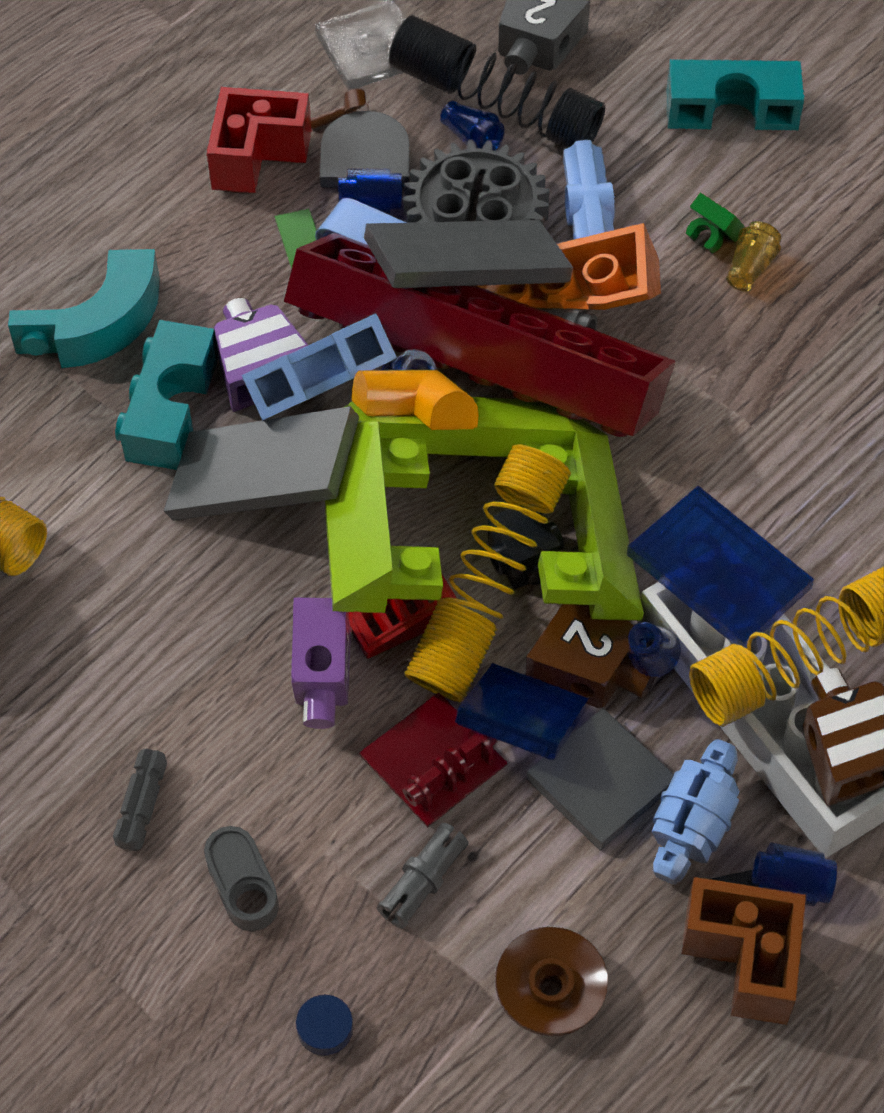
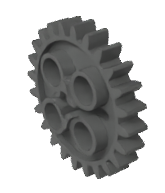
[403,140,550,224]

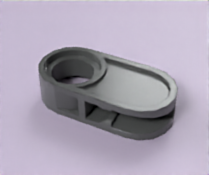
[204,826,279,931]

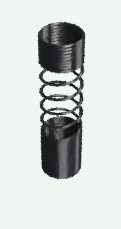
[388,15,606,148]

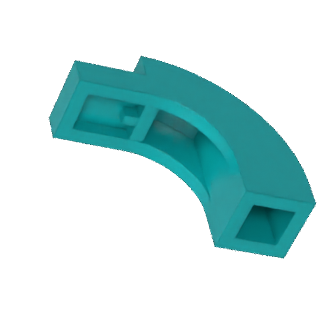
[8,249,160,368]

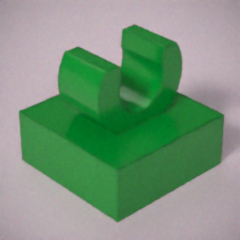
[686,192,746,254]

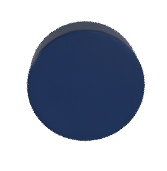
[296,995,353,1056]

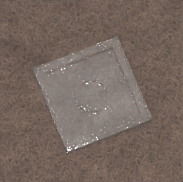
[315,0,405,91]

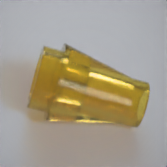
[726,221,782,292]

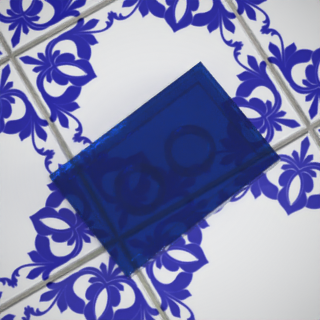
[627,486,814,648]

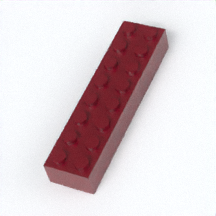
[284,233,676,437]

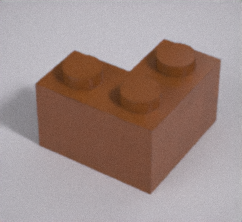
[681,877,806,1025]

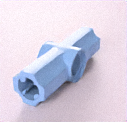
[563,140,615,240]

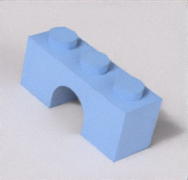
[241,313,397,420]

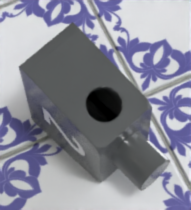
[498,0,590,75]

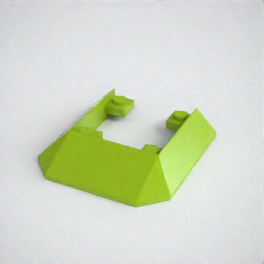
[325,397,644,621]

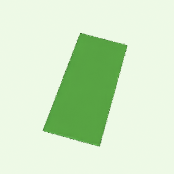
[274,208,316,268]

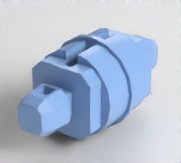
[652,739,739,885]

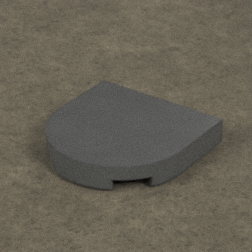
[320,111,409,188]

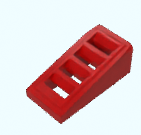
[348,574,457,659]

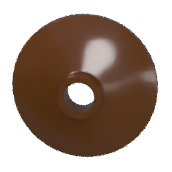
[495,927,608,1036]

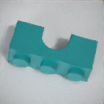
[666,59,804,130]
[115,320,219,470]

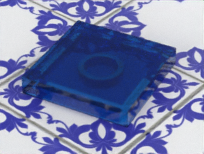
[455,663,589,760]

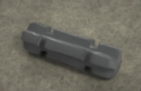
[113,748,167,851]

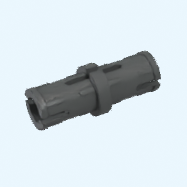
[377,823,468,929]

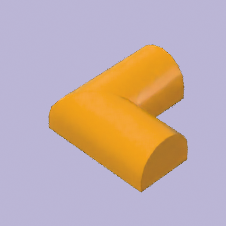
[351,370,479,430]

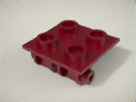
[359,692,508,828]

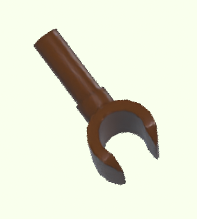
[311,89,369,129]

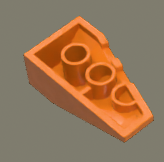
[476,223,661,310]

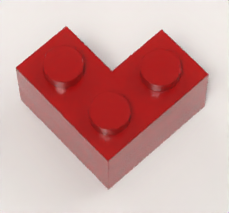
[206,87,312,193]

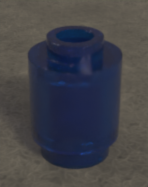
[338,168,402,214]
[752,842,837,906]

